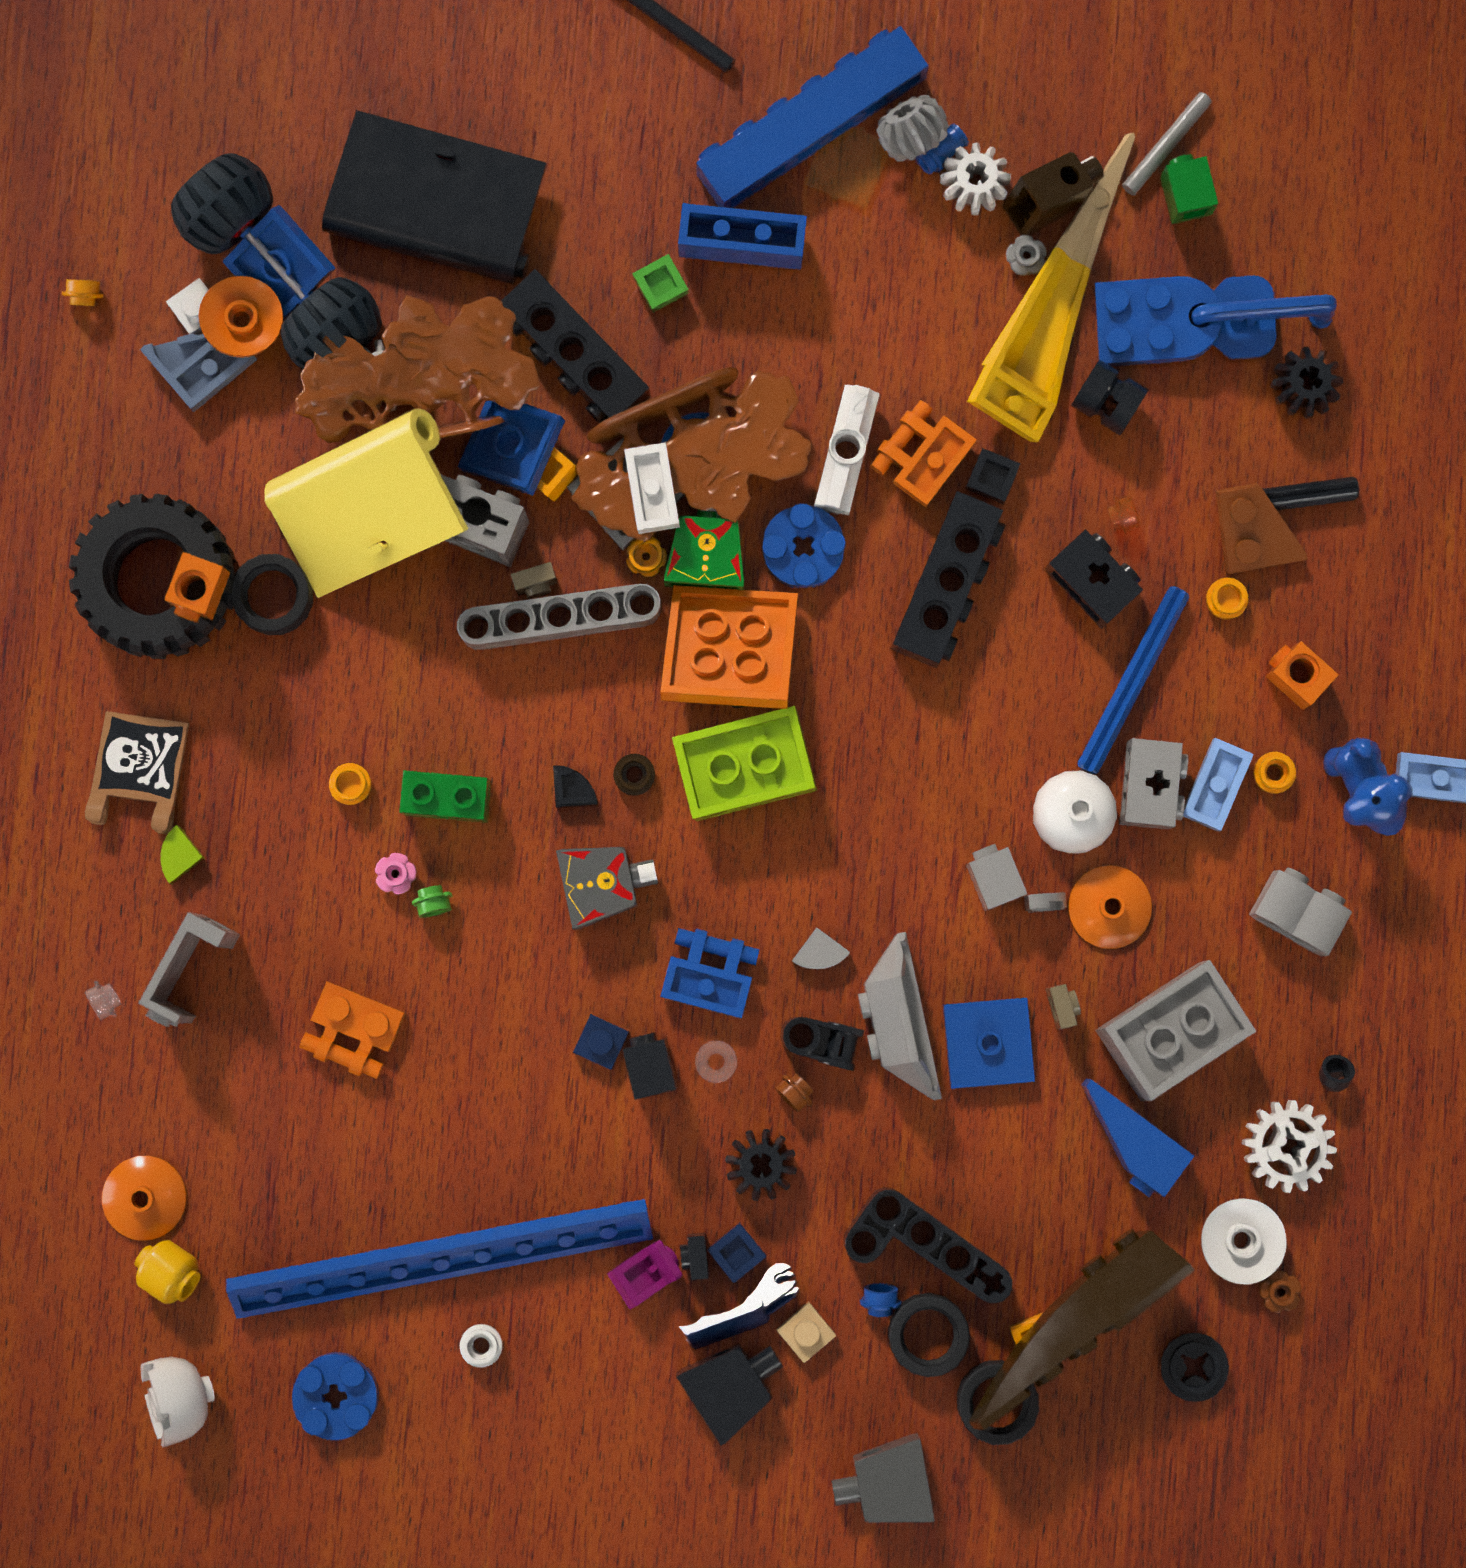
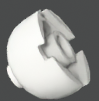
[1033,770,1117,854]
[141,1357,215,1447]

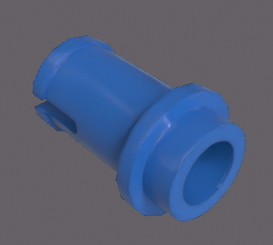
[915,124,969,175]

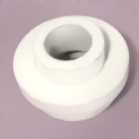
[460,1324,503,1368]

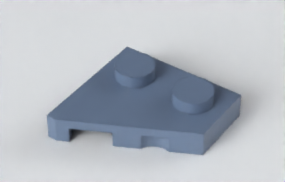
[140,334,257,412]

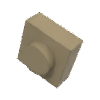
[511,562,558,599]
[1045,984,1081,1029]

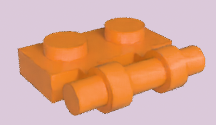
[870,400,977,508]
[299,981,406,1079]

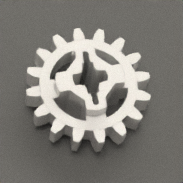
[1242,1100,1337,1193]

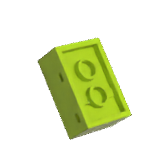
[672,706,818,821]

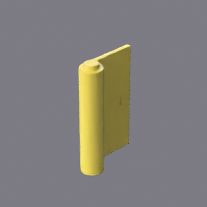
[264,408,469,598]

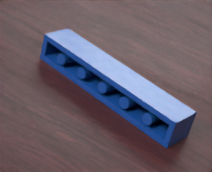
[696,26,929,208]

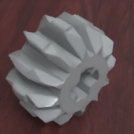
[876,95,949,162]

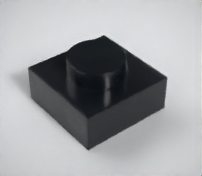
[965,448,1021,504]
[680,1232,709,1280]

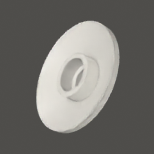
[1201,1198,1287,1284]

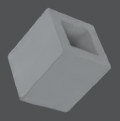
[966,844,1027,911]

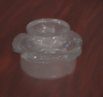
[85,980,122,1021]

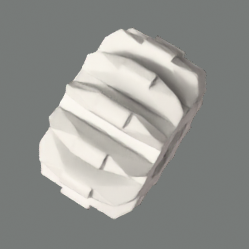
[940,142,1011,216]

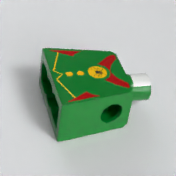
[664,508,744,590]

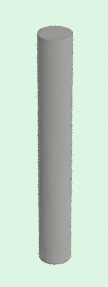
[1122,92,1212,196]

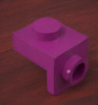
[607,1240,683,1310]

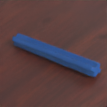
[1078,586,1189,775]

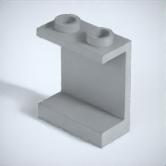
[139,912,240,1027]

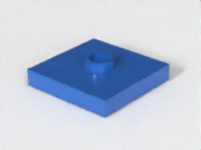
[458,401,565,496]
[943,998,1035,1089]

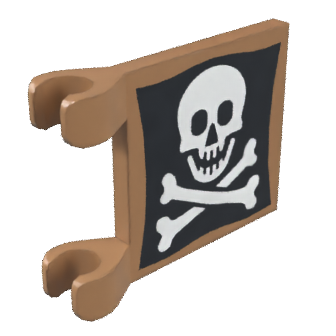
[85,711,190,835]

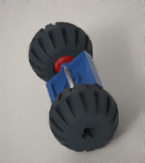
[171,153,382,369]

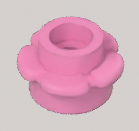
[375,853,417,894]

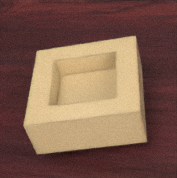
[777,1301,836,1363]

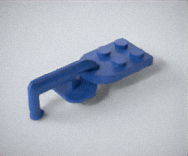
[1095,275,1337,366]

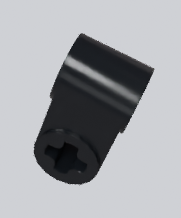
[780,1016,865,1071]

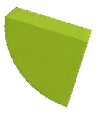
[160,825,205,884]

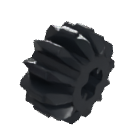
[1270,346,1343,419]
[725,1129,797,1201]

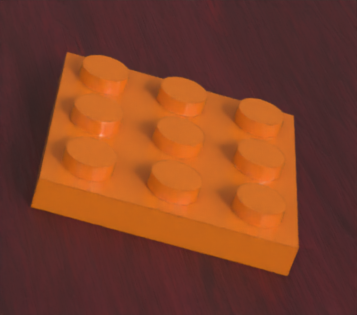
[660,585,798,709]

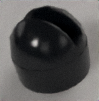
[1319,1055,1355,1092]

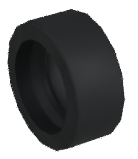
[231,554,313,635]
[888,1293,970,1377]
[957,1360,1039,1445]

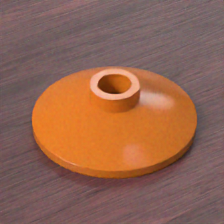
[199,276,283,358]
[1068,865,1152,949]
[102,1156,187,1241]

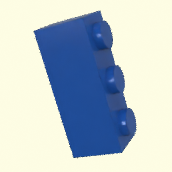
[678,203,807,270]

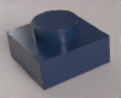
[573,1014,629,1070]
[707,1222,767,1283]

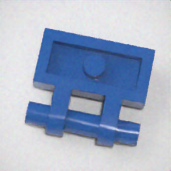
[660,928,760,1018]

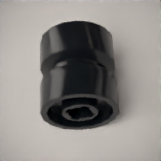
[1071,359,1149,435]

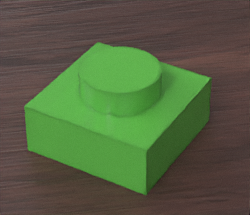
[632,254,689,313]

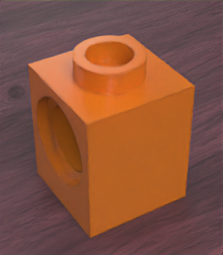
[165,552,230,623]
[1266,641,1339,710]

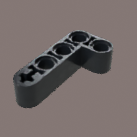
[843,1187,1012,1303]

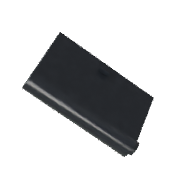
[322,110,547,285]

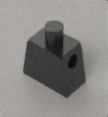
[676,1344,784,1446]

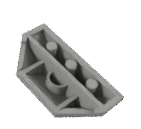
[858,932,942,1100]

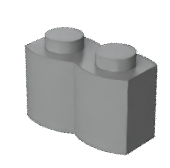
[1249,868,1352,957]

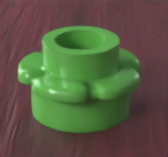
[412,885,453,918]

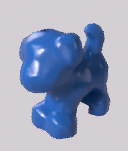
[1323,738,1413,836]

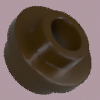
[613,754,655,796]

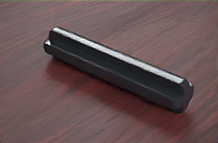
[1263,477,1360,510]

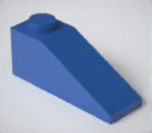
[1081,1078,1194,1198]

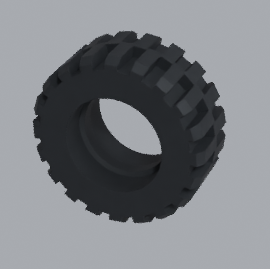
[69,494,236,659]

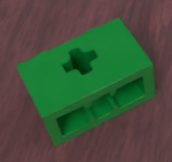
[399,770,492,823]

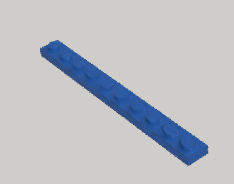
[226,1199,653,1319]

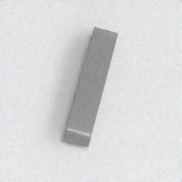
[457,584,662,650]

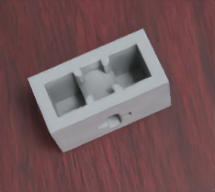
[1119,738,1188,829]

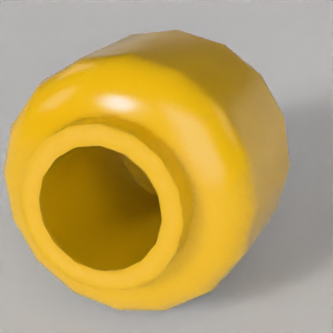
[135,1240,201,1304]

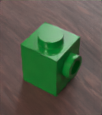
[1160,154,1218,224]

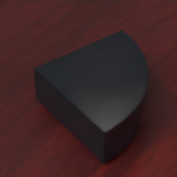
[553,765,598,808]

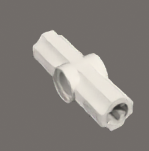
[814,385,880,515]

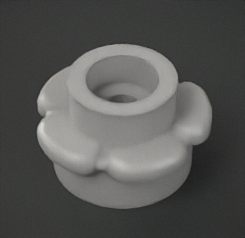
[1006,235,1047,276]

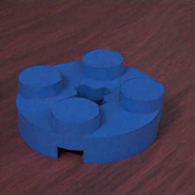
[762,503,845,588]
[292,1352,379,1440]

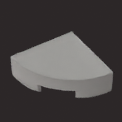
[1024,892,1067,913]
[792,927,850,969]

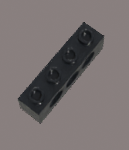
[501,269,651,424]
[891,491,1006,668]

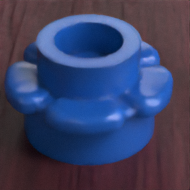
[859,1283,902,1317]

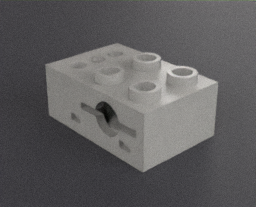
[440,474,529,567]
[1095,960,1256,1101]

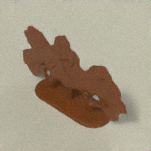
[295,294,540,443]
[571,367,811,542]

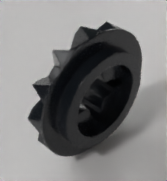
[1160,1333,1229,1402]

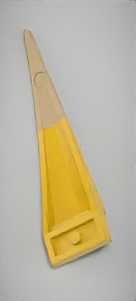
[967,133,1135,442]

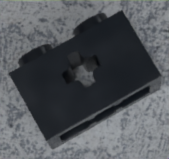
[1045,529,1143,629]
[622,1032,678,1100]

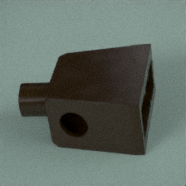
[1002,152,1104,236]

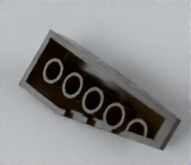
[969,1229,1194,1430]

